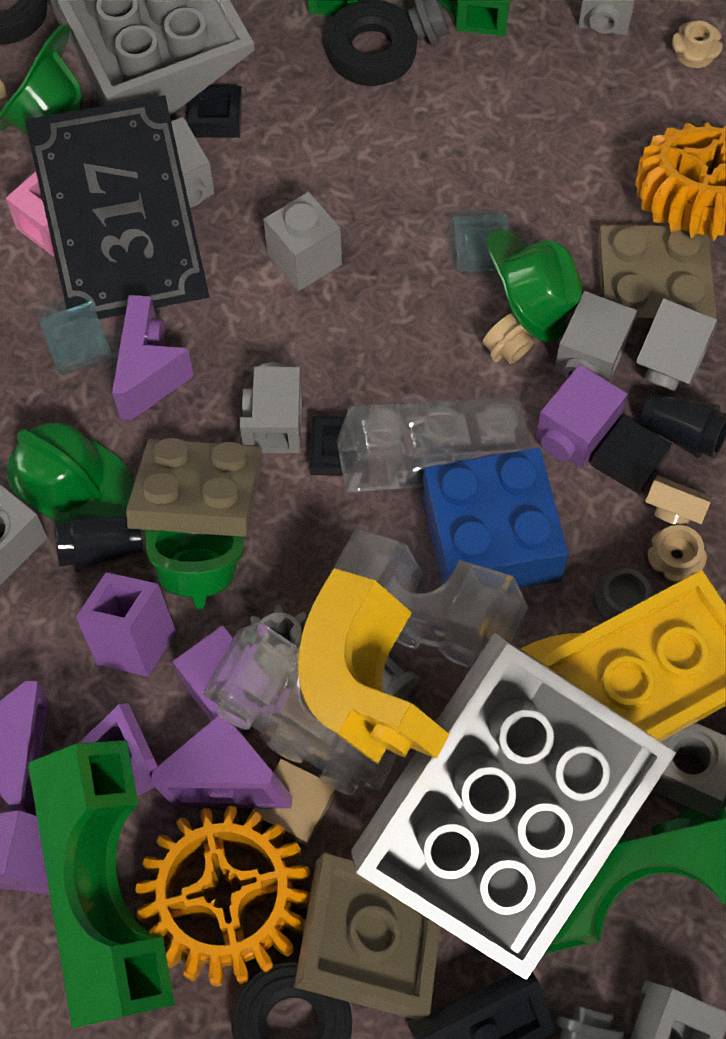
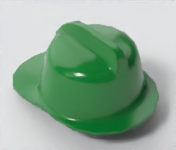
[0,24,83,135]
[487,229,583,342]
[6,422,134,521]
[145,530,244,610]

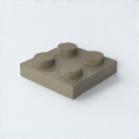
[598,225,717,328]
[126,438,262,537]
[294,853,440,1020]

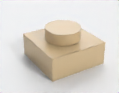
[645,475,712,526]

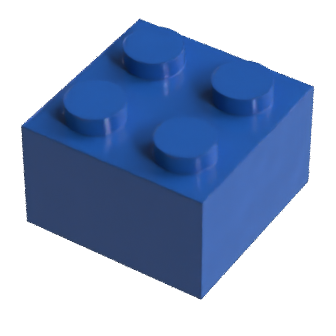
[422,447,569,602]

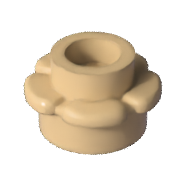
[672,21,723,68]
[483,313,534,364]
[647,525,707,582]

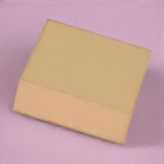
[251,759,337,847]

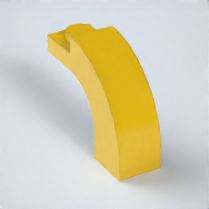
[298,568,450,763]

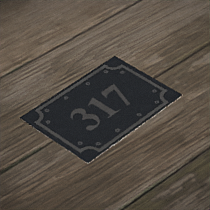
[25,95,210,325]

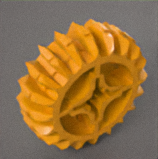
[636,122,726,242]
[136,805,311,987]

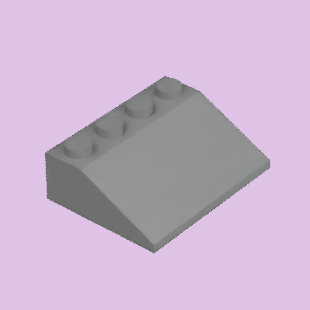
[47,0,255,116]
[351,632,676,980]

